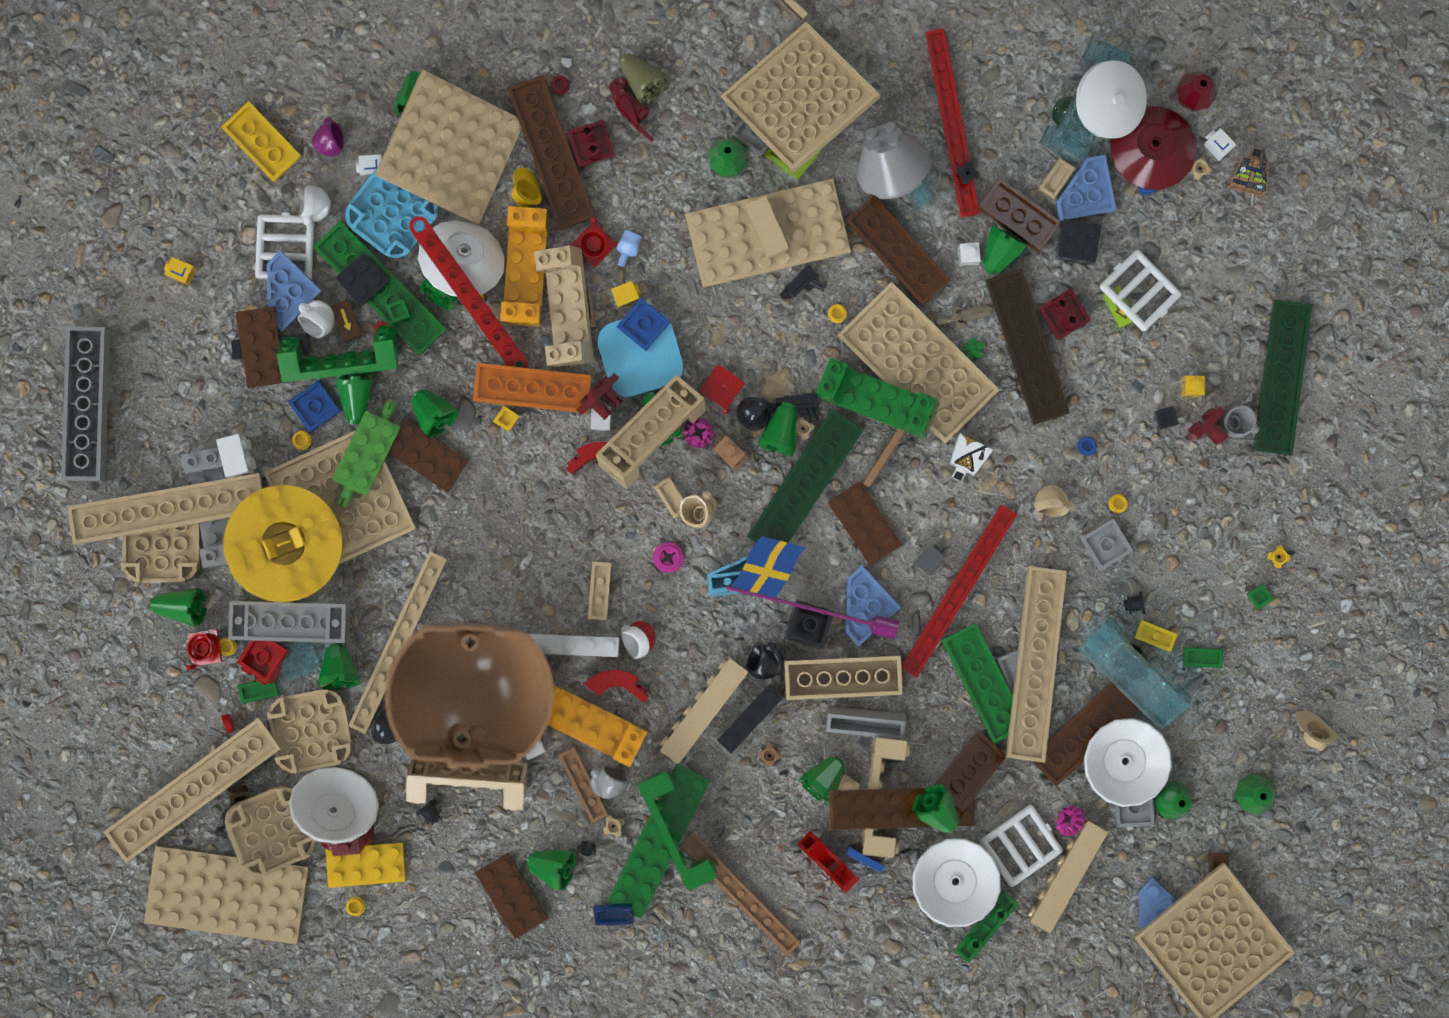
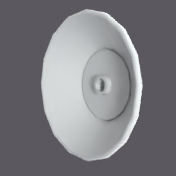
[418,220,505,296]
[1084,718,1172,807]
[289,767,379,844]
[913,839,1001,927]

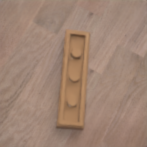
[862,429,905,488]
[558,746,609,824]

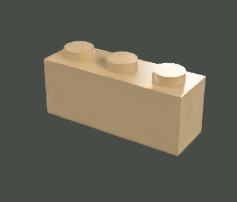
[745,196,791,260]

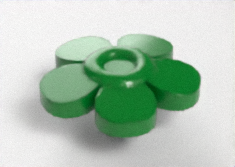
[962,338,984,360]

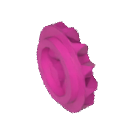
[683,417,714,448]
[653,542,684,573]
[1055,805,1084,836]

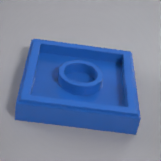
[616,298,671,351]
[288,380,341,433]
[845,844,885,873]

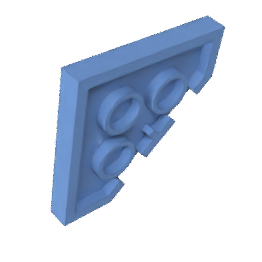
[1056,155,1116,221]
[267,250,322,332]
[845,565,901,647]
[1138,877,1176,930]

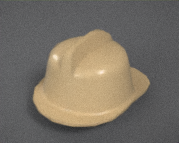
[1296,710,1337,751]

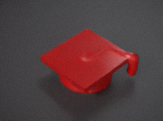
[571,217,618,268]
[699,364,745,415]
[186,629,222,671]

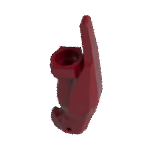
[609,78,654,142]

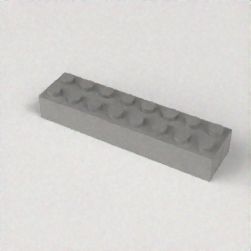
[61,326,110,482]

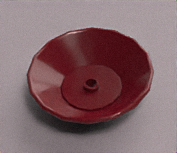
[1110,106,1197,190]

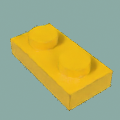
[1134,620,1178,652]

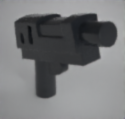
[779,265,827,300]
[775,392,819,423]

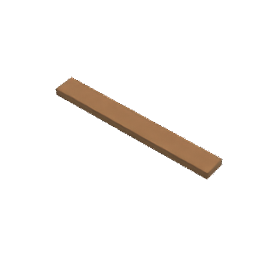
[679,832,802,956]

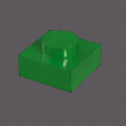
[386,299,411,324]
[1246,584,1274,610]

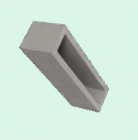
[826,706,905,740]

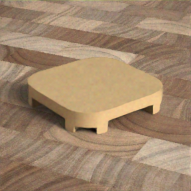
[120,523,201,583]
[267,689,353,773]
[225,786,316,878]

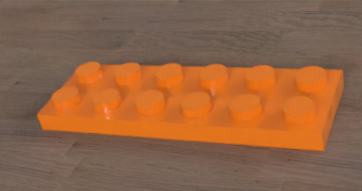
[473,363,591,414]

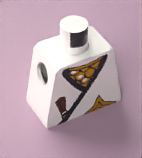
[949,433,993,482]

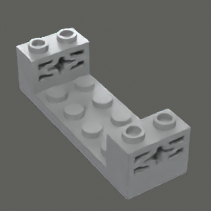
[181,447,229,569]
[228,601,351,643]

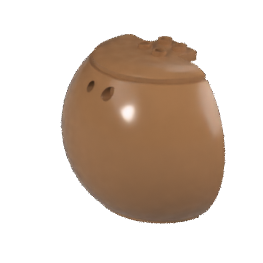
[385,622,554,770]

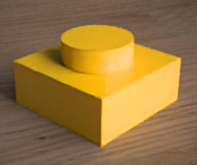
[493,406,520,432]

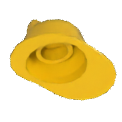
[511,167,542,208]

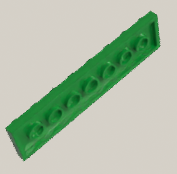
[313,221,447,356]
[607,763,711,919]

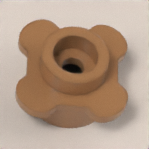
[758,744,781,767]

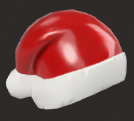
[621,621,656,659]

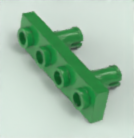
[954,891,1019,963]

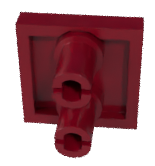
[567,120,615,168]
[1038,288,1091,341]
[577,373,624,420]
[1187,406,1229,445]

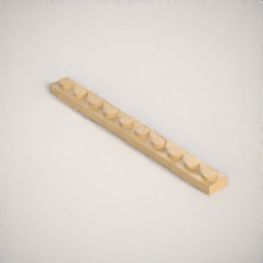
[348,551,448,734]

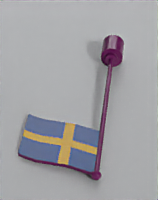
[726,536,899,639]

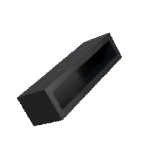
[717,684,784,753]

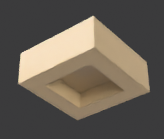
[838,773,860,790]

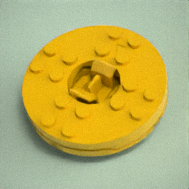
[223,485,342,602]

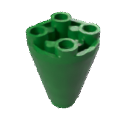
[335,373,374,424]
[758,402,797,457]

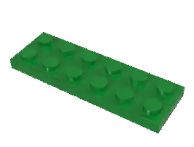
[941,623,1013,744]

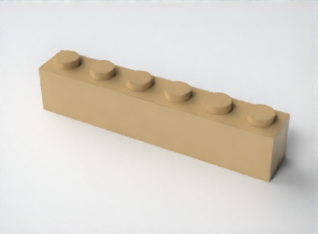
[659,658,748,764]
[1028,819,1108,934]

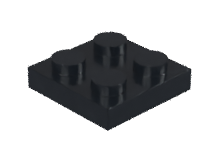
[335,253,390,307]

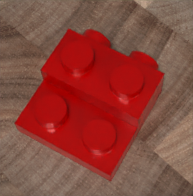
[237,640,289,685]

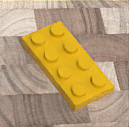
[221,101,302,183]
[325,842,406,888]

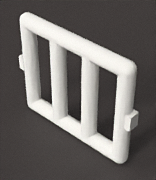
[255,213,314,279]
[1100,250,1181,331]
[979,805,1063,887]

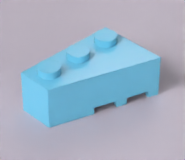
[707,556,748,597]

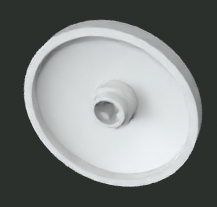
[1076,61,1147,138]

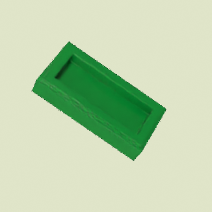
[1183,647,1223,668]
[237,679,280,704]

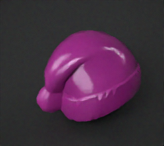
[312,117,344,157]

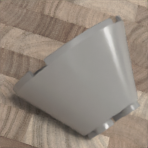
[857,122,932,199]

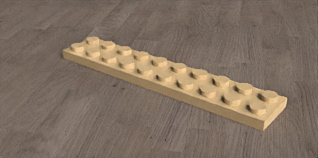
[67,473,263,545]
[1006,566,1067,763]
[104,717,282,863]

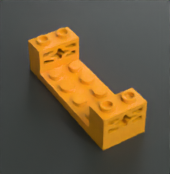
[500,206,549,327]
[548,684,648,767]

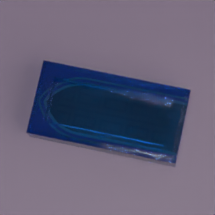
[593,904,634,926]

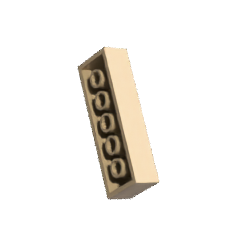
[784,656,903,700]

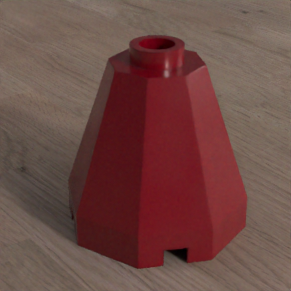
[1176,71,1218,112]

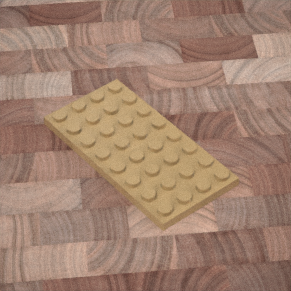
[685,179,851,288]
[837,282,999,444]
[144,846,309,944]

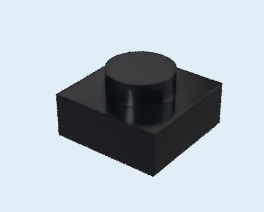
[1154,406,1179,430]

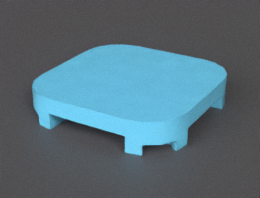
[345,169,438,258]
[598,313,683,398]

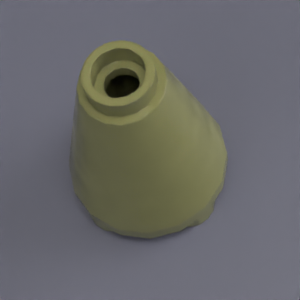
[619,53,670,105]

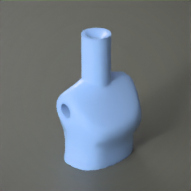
[616,230,643,267]

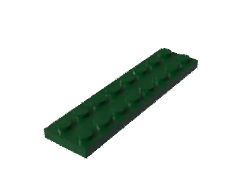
[1253,299,1312,456]
[747,409,864,543]

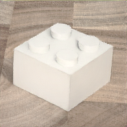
[216,434,257,478]

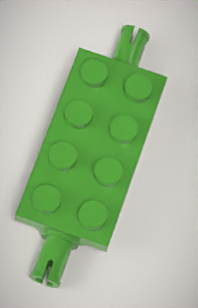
[332,401,401,509]

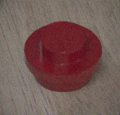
[551,76,570,95]

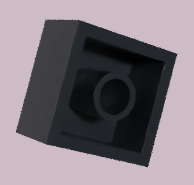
[1055,219,1101,266]
[784,600,834,650]

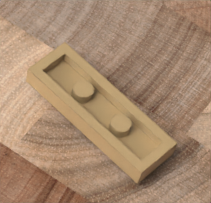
[587,561,612,620]

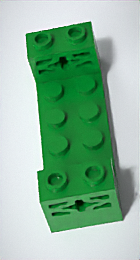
[277,325,400,383]
[816,357,940,440]
[636,769,718,892]

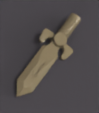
[935,304,995,329]

